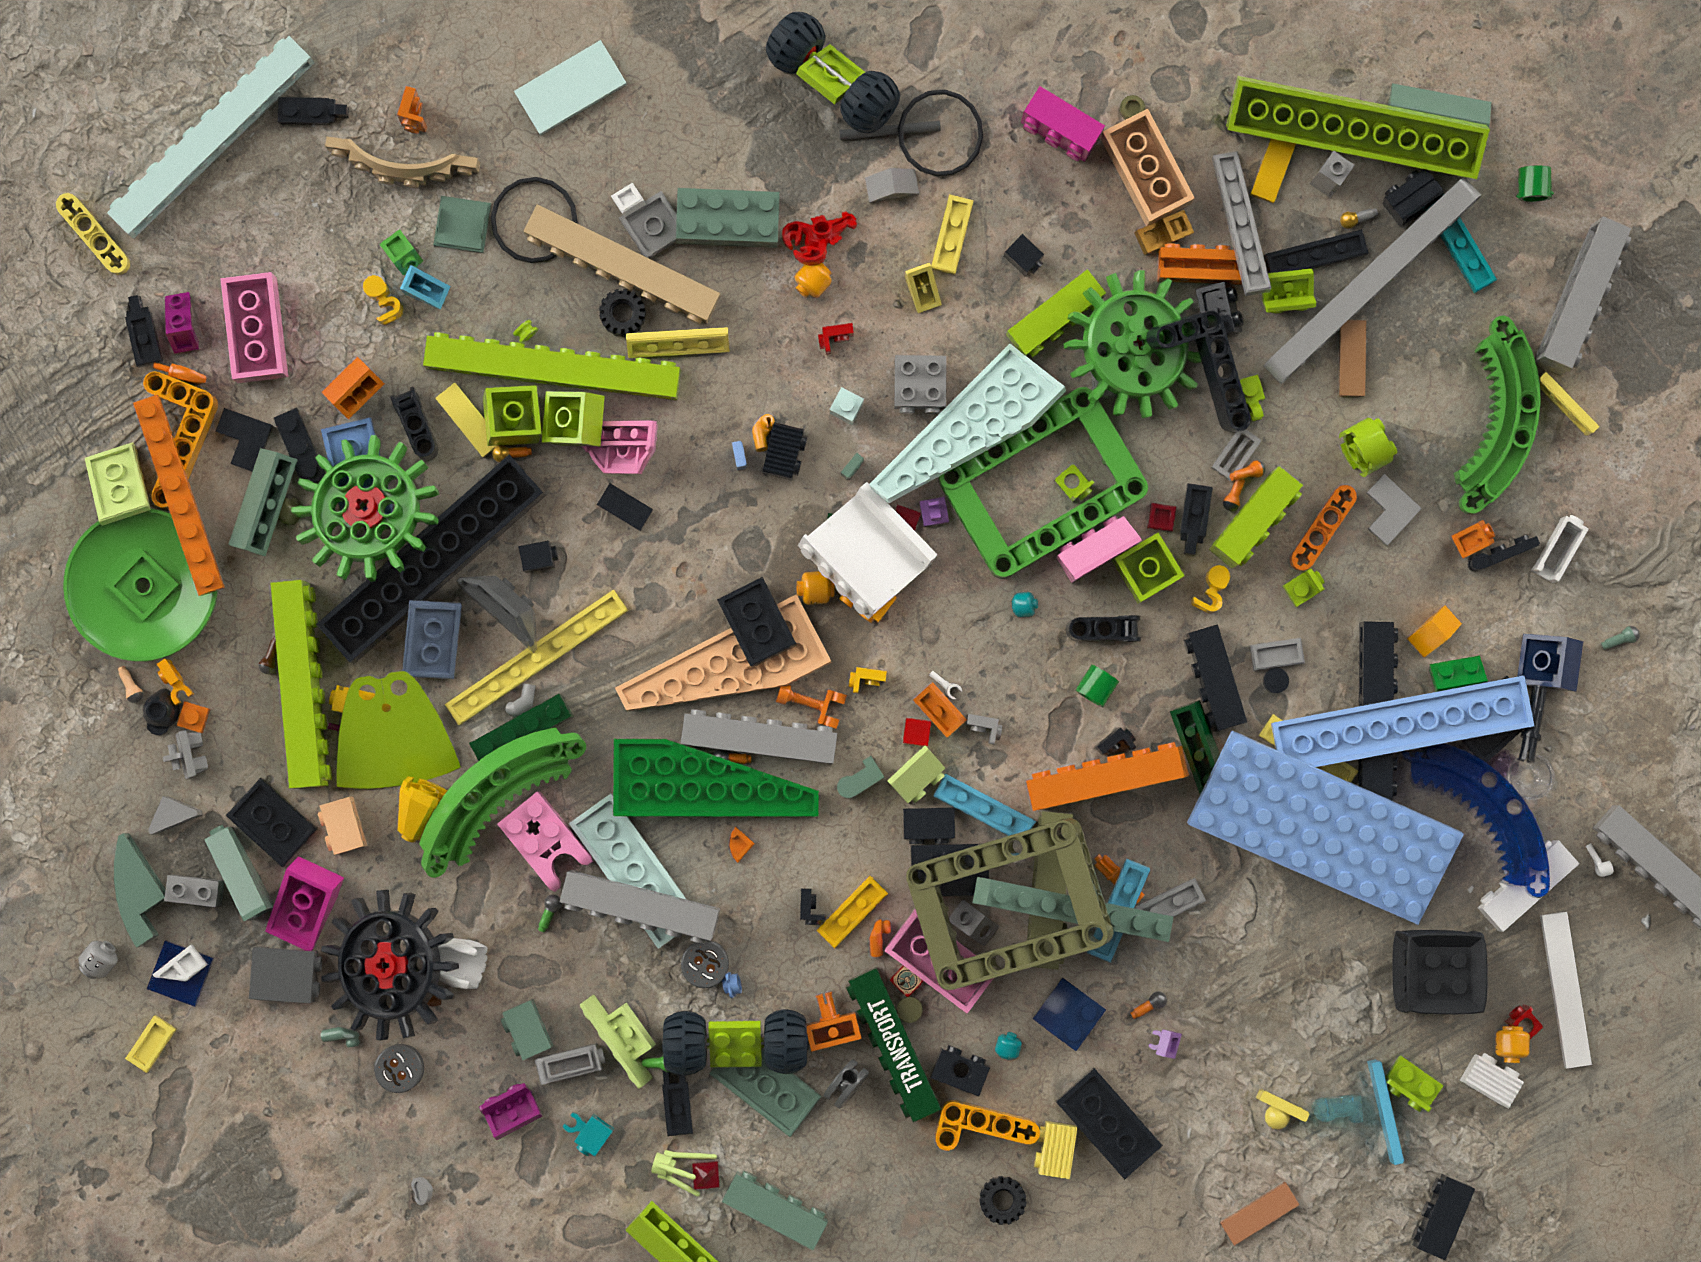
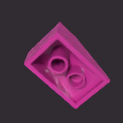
[265,856,344,951]

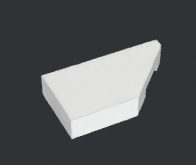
[153,945,208,981]

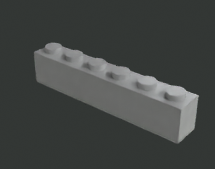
[681,709,837,764]
[1593,805,1701,930]

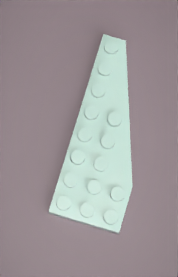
[869,344,1066,503]

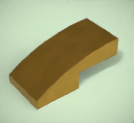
[1134,210,1194,256]

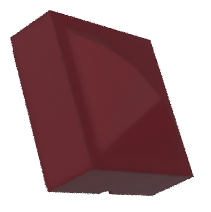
[692,1161,720,1190]

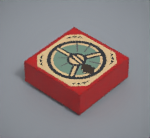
[889,965,924,997]

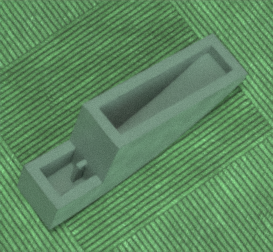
[114,833,166,948]

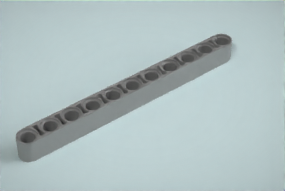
[1264,177,1481,384]

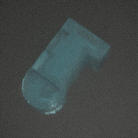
[1311,1094,1363,1123]

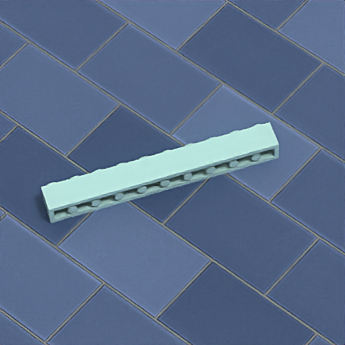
[107,36,314,239]

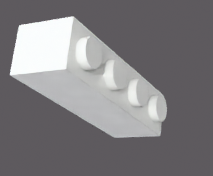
[1477,840,1579,932]

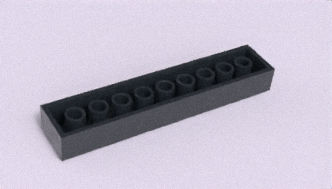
[316,454,546,664]

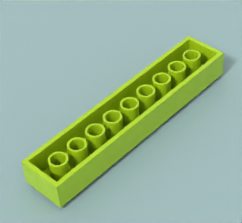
[1226,76,1490,179]

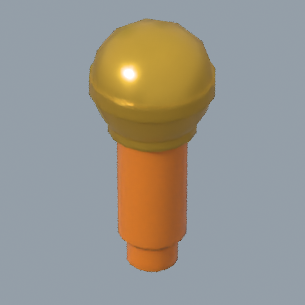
[492,445,532,462]

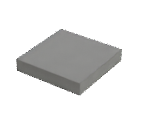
[619,191,677,259]

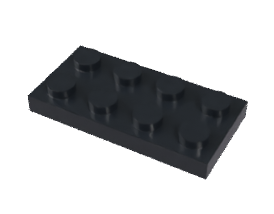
[1056,1067,1163,1180]

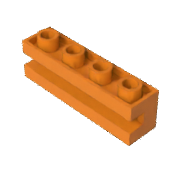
[1157,243,1263,285]

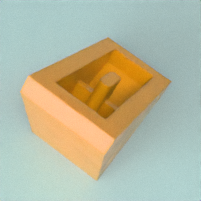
[1407,605,1462,658]

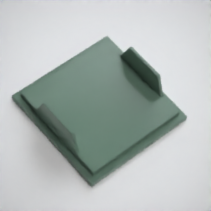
[433,196,491,253]

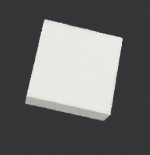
[611,183,646,217]

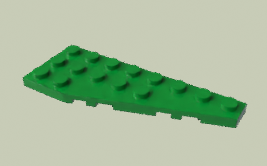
[613,739,819,816]

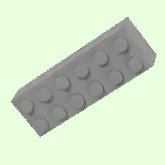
[1534,216,1631,375]
[559,870,721,944]

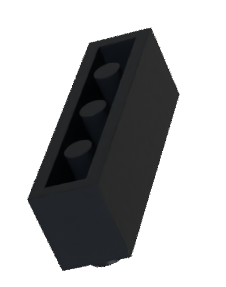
[1184,624,1247,732]

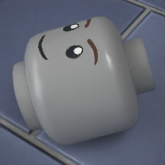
[78,941,118,979]

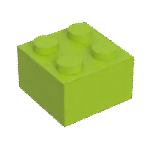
[483,385,542,446]
[542,391,605,447]
[1112,532,1185,604]

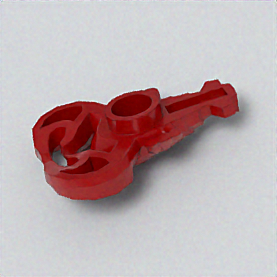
[782,211,857,266]

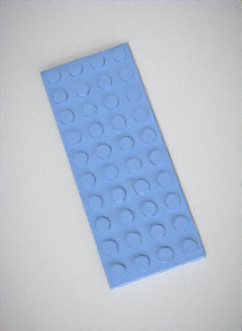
[1187,731,1464,924]

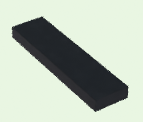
[1264,229,1369,273]

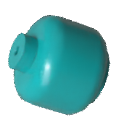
[1012,592,1039,618]
[995,1032,1022,1060]

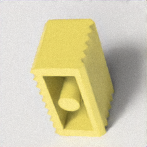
[1034,1121,1077,1179]

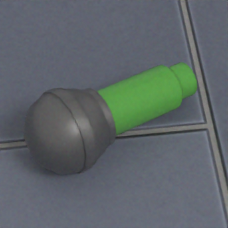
[538,894,562,933]

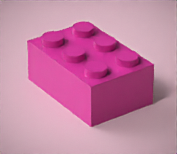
[1021,86,1105,162]

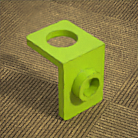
[1055,464,1095,502]

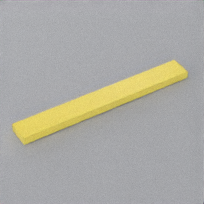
[445,589,628,726]

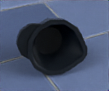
[143,689,180,735]

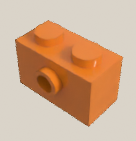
[321,357,385,420]

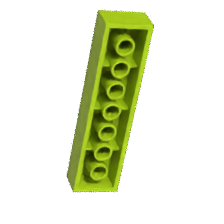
[270,580,332,789]

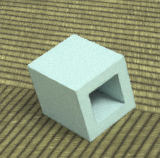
[830,387,864,425]

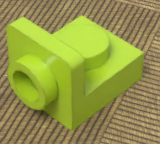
[1282,568,1325,607]

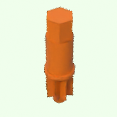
[1094,854,1145,904]

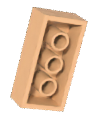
[1100,109,1195,226]

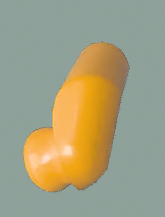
[752,414,775,452]

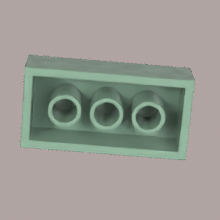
[676,188,780,248]

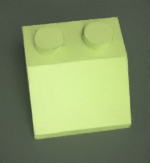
[887,746,945,803]

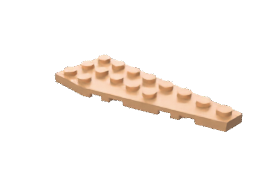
[615,594,832,712]

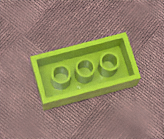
[1208,466,1303,568]

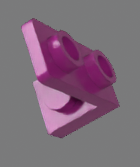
[165,292,199,354]

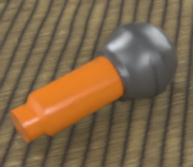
[713,749,751,764]
[1130,991,1167,1019]

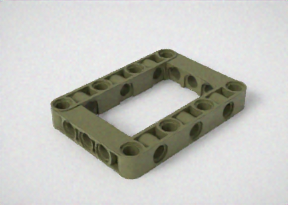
[906,818,1114,990]

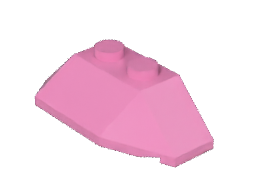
[582,421,658,474]

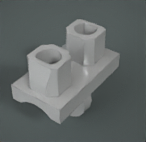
[163,730,208,779]

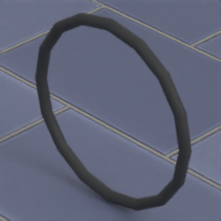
[898,89,983,177]
[490,177,578,263]

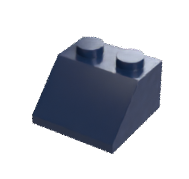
[1517,634,1584,692]
[1032,977,1106,1051]

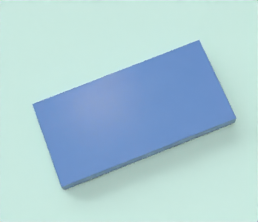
[321,418,393,514]

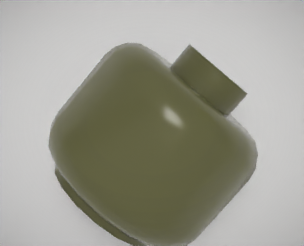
[278,498,301,525]

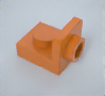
[1451,520,1495,558]

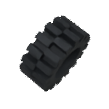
[599,289,646,337]
[979,1176,1027,1225]

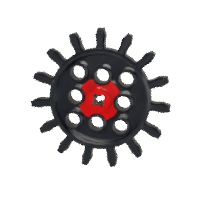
[321,890,459,1041]

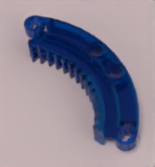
[1400,743,1550,898]

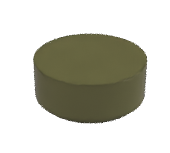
[1119,95,1145,120]
[897,996,923,1023]

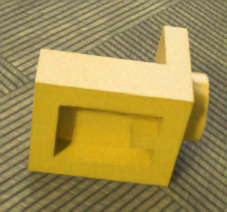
[849,667,887,693]

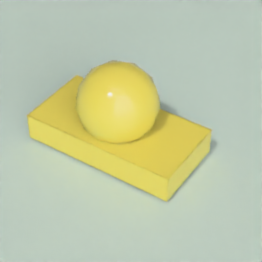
[1256,1089,1310,1130]

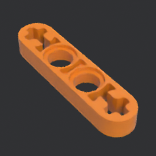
[1290,485,1357,571]

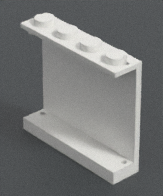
[798,482,937,619]

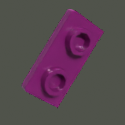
[479,1083,543,1140]

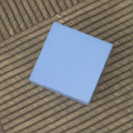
[732,441,747,470]

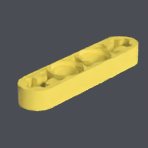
[56,193,130,275]

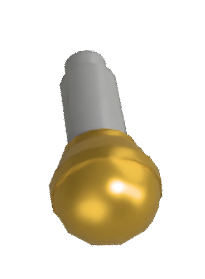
[1340,208,1378,229]

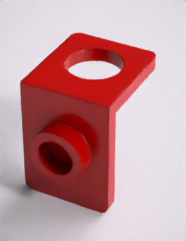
[1505,1004,1543,1039]

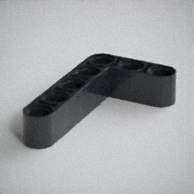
[1146,310,1251,432]

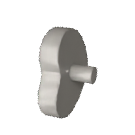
[411,1177,433,1205]

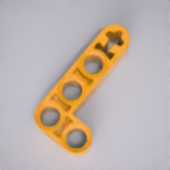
[935,1100,1040,1151]

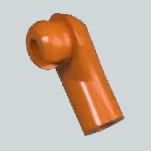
[869,919,891,957]

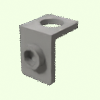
[949,900,999,946]

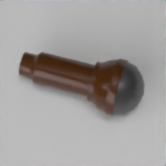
[258,636,277,674]

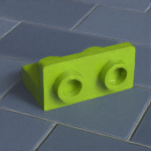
[1385,1055,1444,1112]

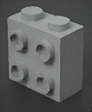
[894,355,946,414]

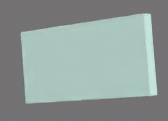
[514,40,627,136]

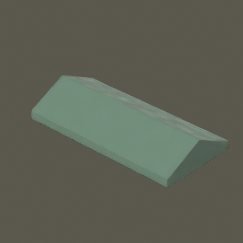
[1388,83,1491,128]

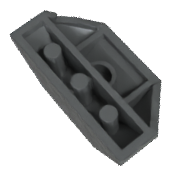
[456,575,537,653]

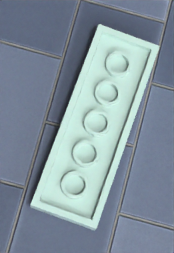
[569,794,686,949]

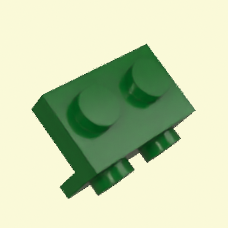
[1429,656,1488,692]

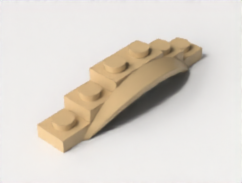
[325,137,480,188]

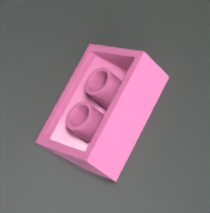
[1056,516,1142,583]

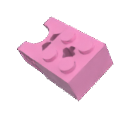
[497,791,593,892]

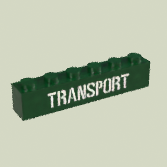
[846,967,941,1122]

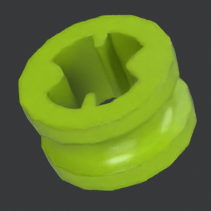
[513,319,538,343]

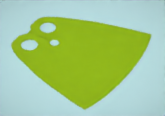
[337,671,461,789]

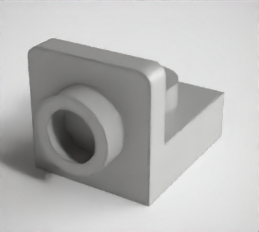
[966,714,1002,744]

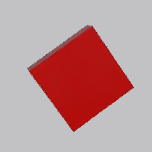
[903,718,931,746]

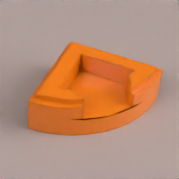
[729,827,755,863]

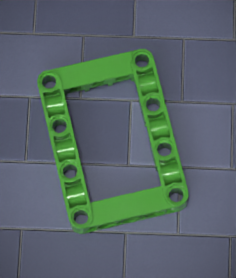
[938,387,1148,579]

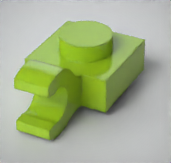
[1240,374,1265,422]

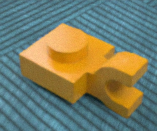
[157,659,194,705]

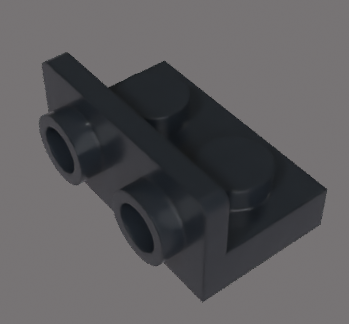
[1196,282,1244,334]

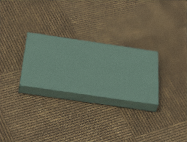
[709,1049,822,1137]

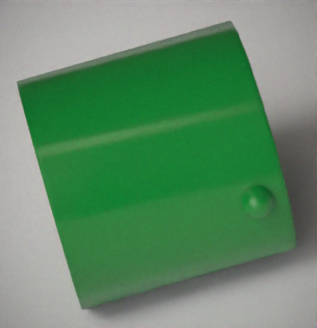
[1516,165,1554,202]
[1075,664,1119,708]

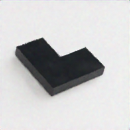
[215,408,273,472]

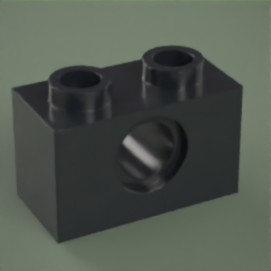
[930,1045,990,1097]

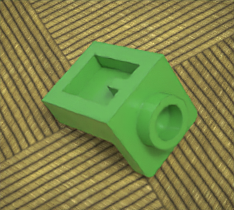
[380,229,423,275]

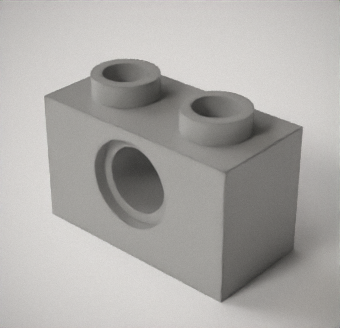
[164,875,225,907]

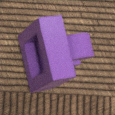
[919,497,949,527]
[1149,1029,1182,1059]

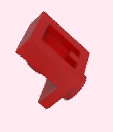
[818,323,854,355]

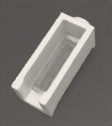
[1531,515,1589,583]

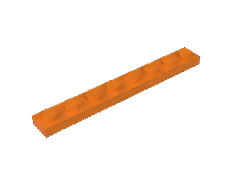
[133,395,225,596]

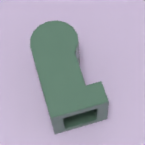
[837,756,884,798]

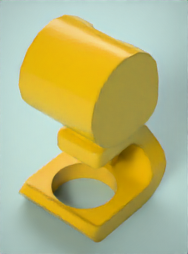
[363,275,404,325]
[1191,565,1230,614]

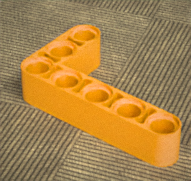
[143,371,218,510]

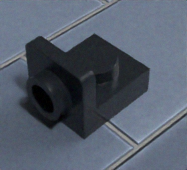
[1094,727,1136,755]
[800,888,826,925]

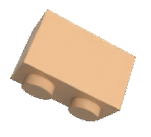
[318,797,367,855]

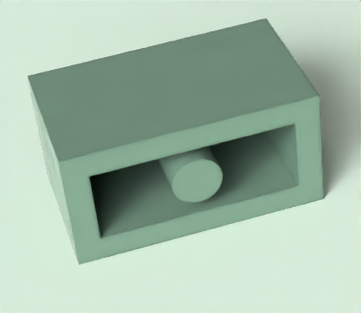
[501,999,553,1060]

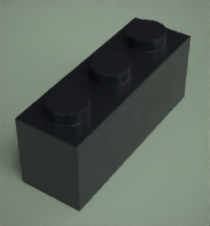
[1411,1174,1475,1261]

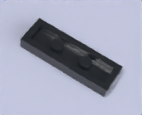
[273,408,326,483]

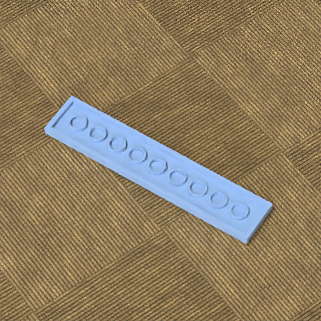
[1271,676,1534,767]

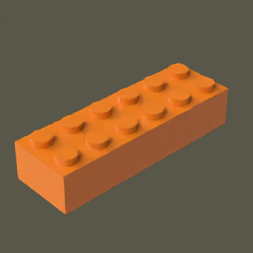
[1026,742,1189,811]

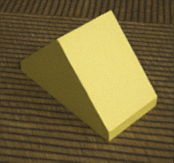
[905,263,942,313]

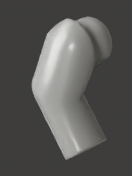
[505,684,536,717]

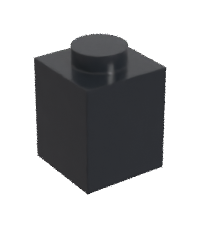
[1004,234,1044,277]
[518,540,559,573]

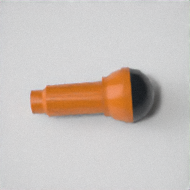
[1223,478,1245,512]

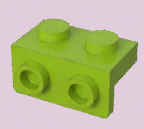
[1262,268,1316,314]

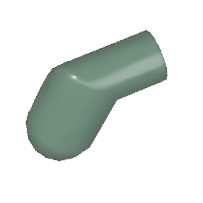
[321,1027,360,1048]

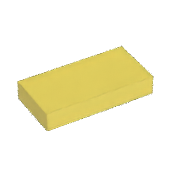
[125,1015,177,1073]

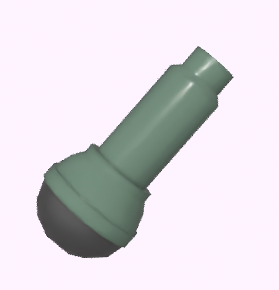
[1601,626,1640,650]

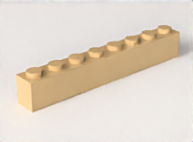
[523,204,721,325]

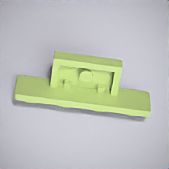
[580,995,656,1089]

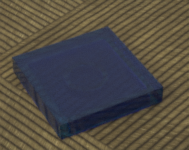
[147,940,214,1007]

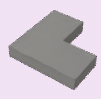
[1366,474,1422,546]

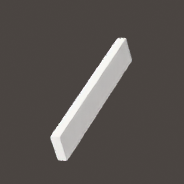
[1540,912,1592,1069]

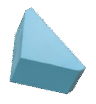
[400,265,451,309]

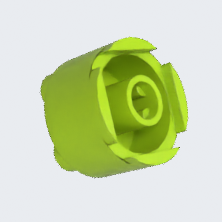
[1339,418,1397,477]

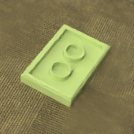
[85,442,151,526]

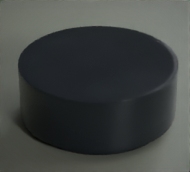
[1263,668,1289,693]

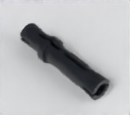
[1518,685,1549,763]

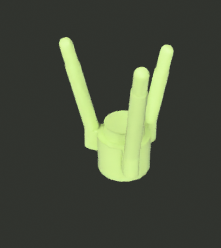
[651,1150,717,1196]

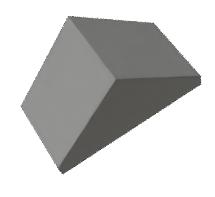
[865,168,919,203]
[148,796,203,835]

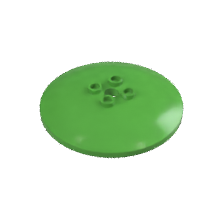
[63,509,218,661]

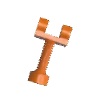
[776,685,847,729]

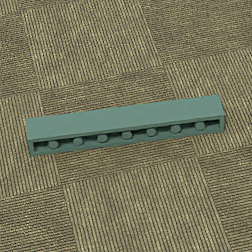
[973,877,1174,942]

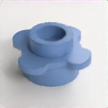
[722,972,742,998]

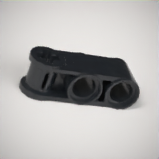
[390,386,439,461]
[1066,615,1141,642]

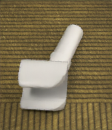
[929,671,962,699]
[1586,843,1614,877]

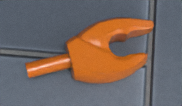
[153,363,207,384]

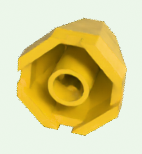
[397,776,448,843]

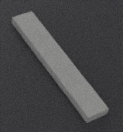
[1212,151,1271,296]

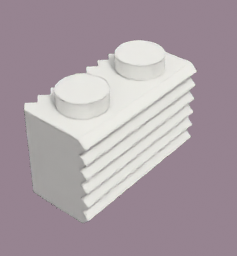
[1460,1053,1524,1109]

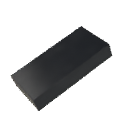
[596,483,653,531]

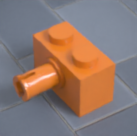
[807,992,861,1052]

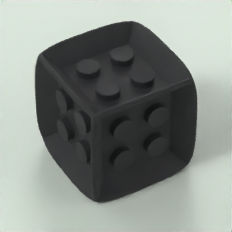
[1392,930,1488,1015]

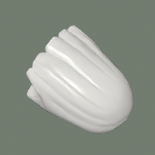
[438,938,488,989]

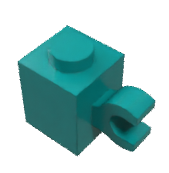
[562,1112,615,1157]

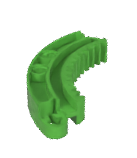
[1453,316,1541,515]
[419,728,586,878]

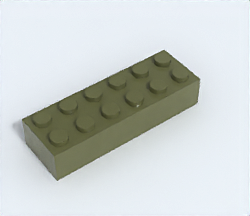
[1027,811,1077,970]

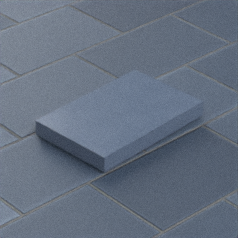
[402,600,462,679]

